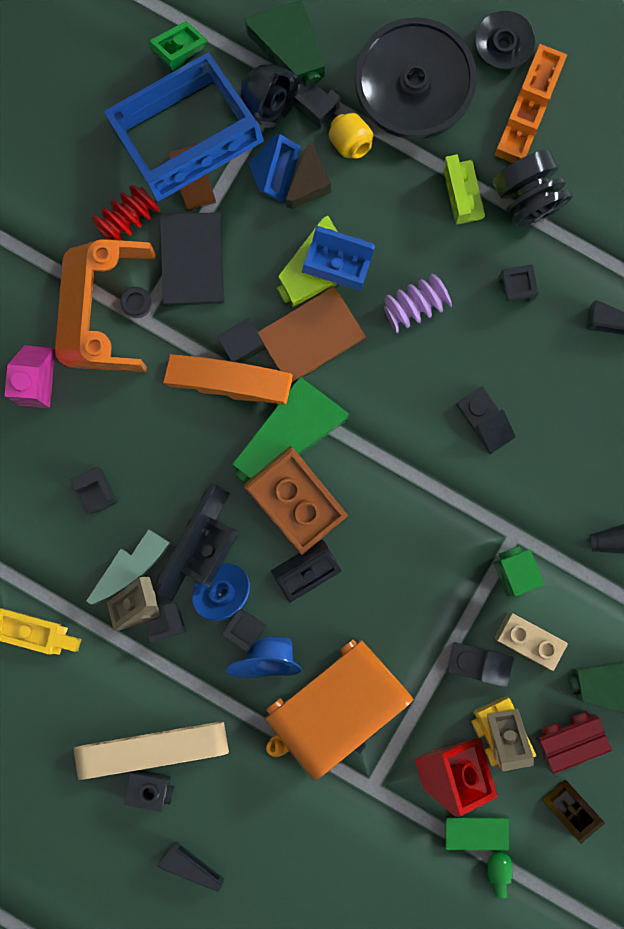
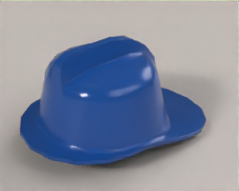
[226,637,301,678]

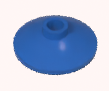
[192,563,250,621]

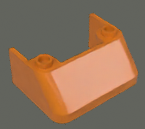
[55,240,156,373]

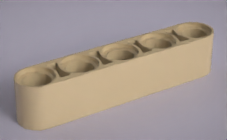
[73,722,229,780]

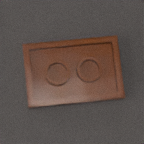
[258,286,366,384]
[243,445,348,555]

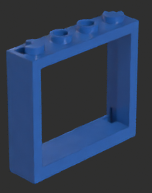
[104,52,264,202]

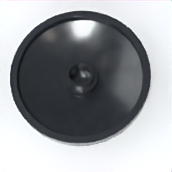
[355,17,476,139]

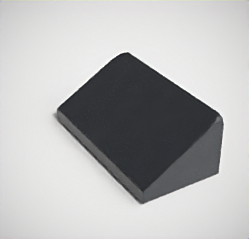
[271,540,342,603]

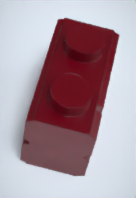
[536,711,612,774]

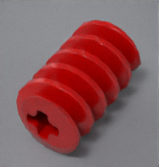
[91,184,160,241]

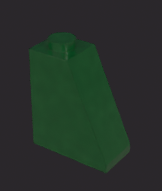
[245,0,325,86]
[569,661,624,713]

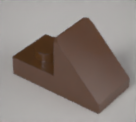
[168,143,216,211]

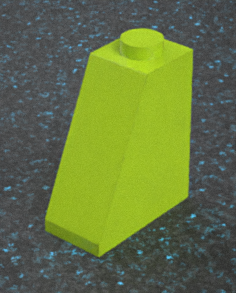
[276,216,339,309]

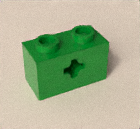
[493,546,545,596]

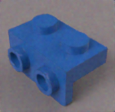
[302,226,375,291]

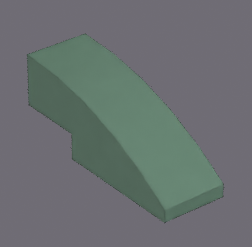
[87,529,172,605]

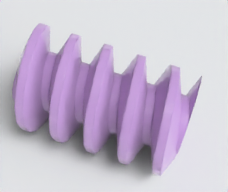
[384,274,452,334]

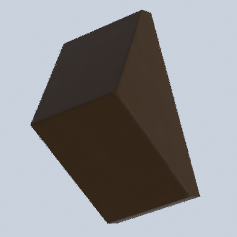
[286,144,331,209]
[542,779,605,844]

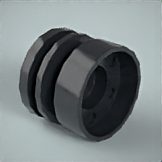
[492,149,573,228]

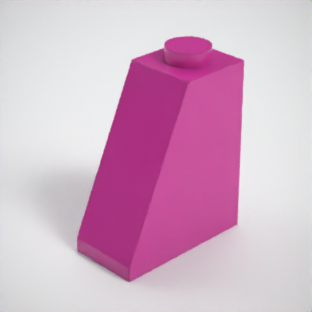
[5,345,55,408]

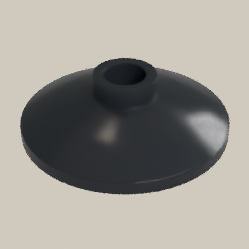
[475,11,535,70]

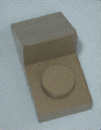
[107,577,160,631]
[487,708,534,772]

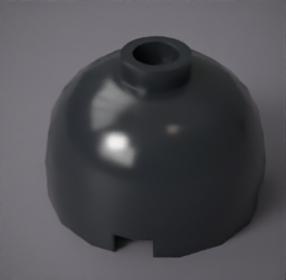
[241,64,298,128]

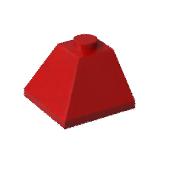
[414,737,498,817]

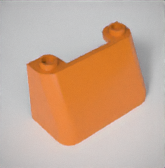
[264,639,414,780]

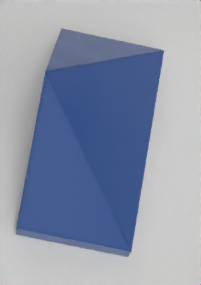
[248,134,301,203]

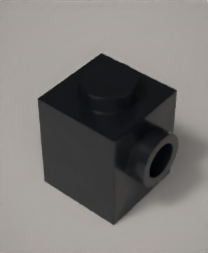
[124,770,174,812]

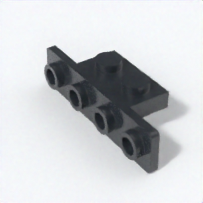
[153,483,239,601]

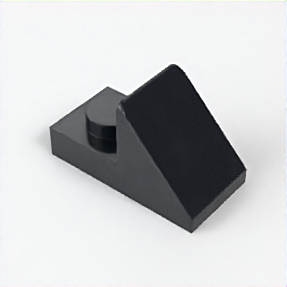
[456,386,516,454]
[447,642,514,687]

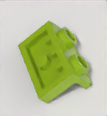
[442,154,485,225]

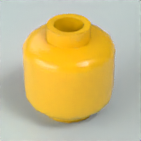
[329,113,373,159]

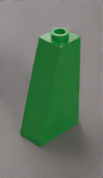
[233,377,349,483]

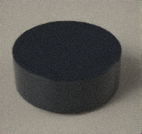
[120,287,152,318]

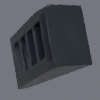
[587,300,624,335]
[157,842,224,892]

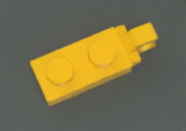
[0,608,82,655]

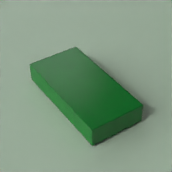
[445,816,509,850]

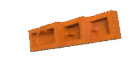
[494,44,567,163]
[163,354,293,404]

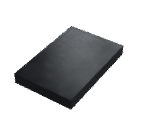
[160,212,224,306]

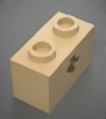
[493,613,568,671]

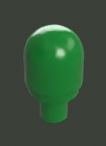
[487,852,513,898]

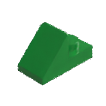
[148,21,208,72]

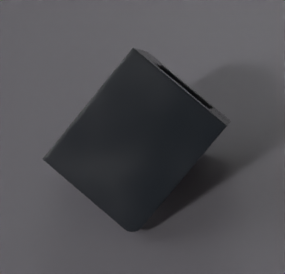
[293,84,341,129]
[498,264,539,302]
[218,318,265,363]
[70,467,117,514]
[145,602,186,644]
[222,608,266,652]

